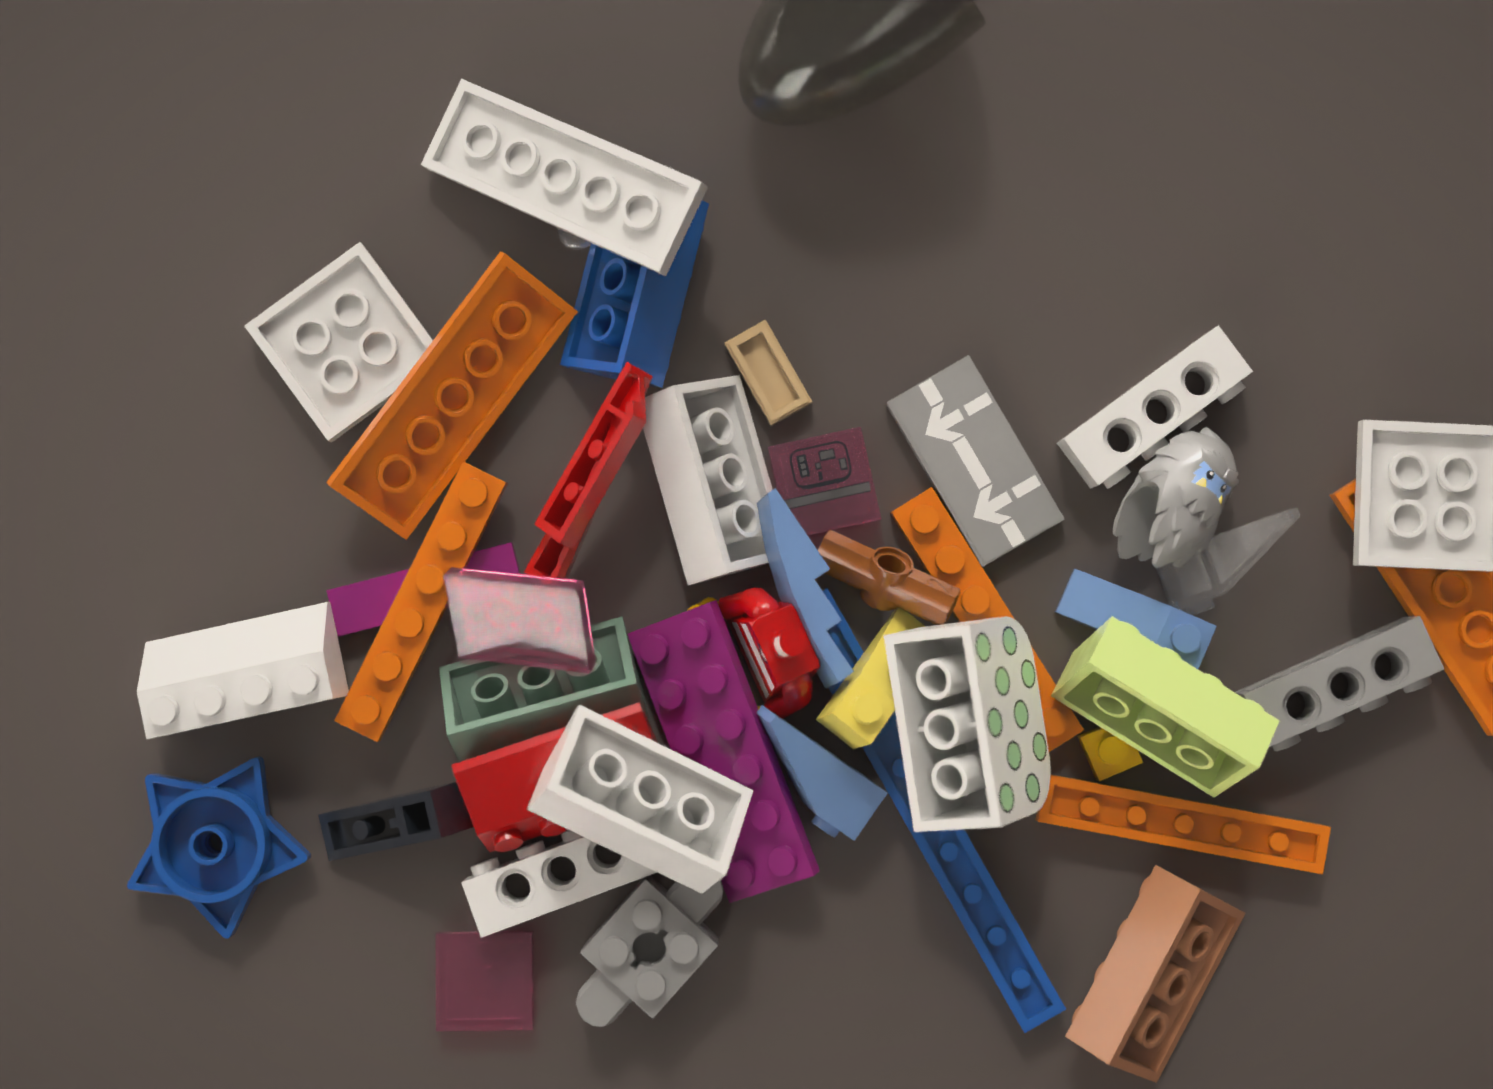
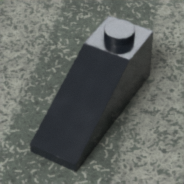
[318,781,474,861]

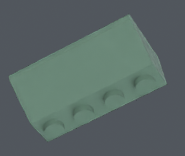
[439,616,649,762]

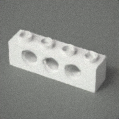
[1057,325,1253,489]
[461,830,657,938]

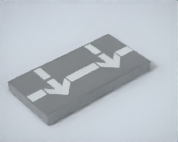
[886,355,1065,567]

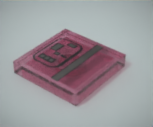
[768,426,881,536]

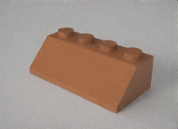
[1065,865,1246,1083]

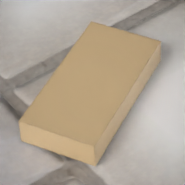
[724,319,812,426]

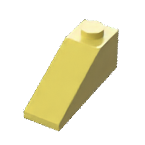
[816,607,926,749]

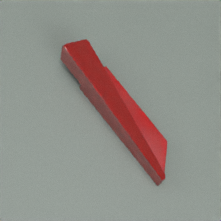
[524,362,653,595]

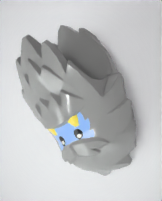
[1113,427,1239,568]

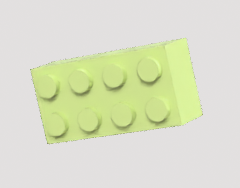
[1051,616,1280,797]

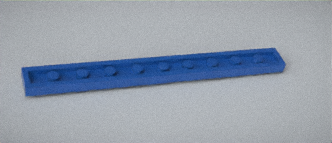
[823,588,1066,1033]

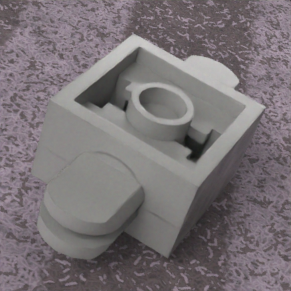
[576,875,723,1027]

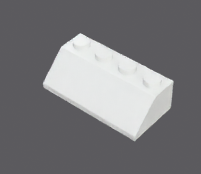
[643,375,773,585]
[137,602,349,739]
[527,705,753,894]

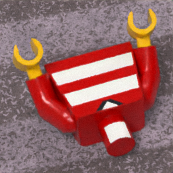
[687,588,820,719]

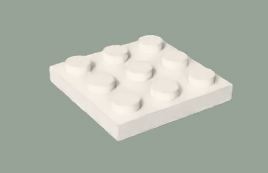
[244,242,433,442]
[1353,420,1493,572]

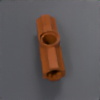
[818,530,961,625]

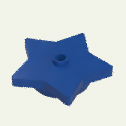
[127,756,311,939]

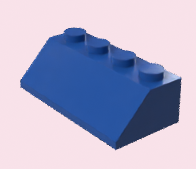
[560,200,709,388]

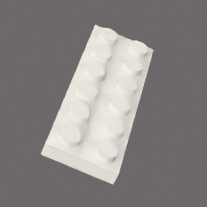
[421,79,708,276]

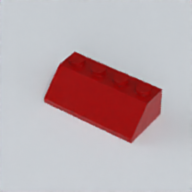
[452,702,658,853]

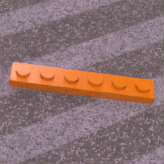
[334,461,508,742]
[890,487,1084,752]
[1035,774,1331,875]

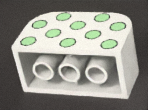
[884,616,1051,832]

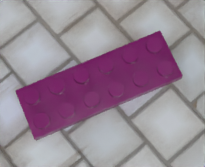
[627,600,820,903]

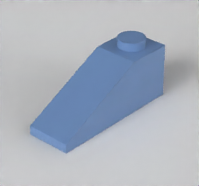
[1055,569,1217,669]
[757,705,887,841]

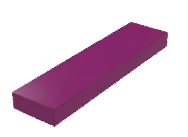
[326,542,525,637]

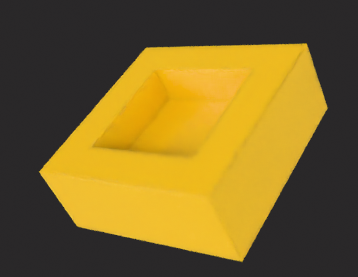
[1078,727,1143,781]

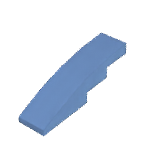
[757,488,854,688]

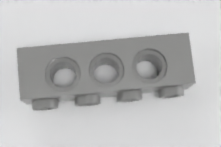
[1235,616,1444,751]

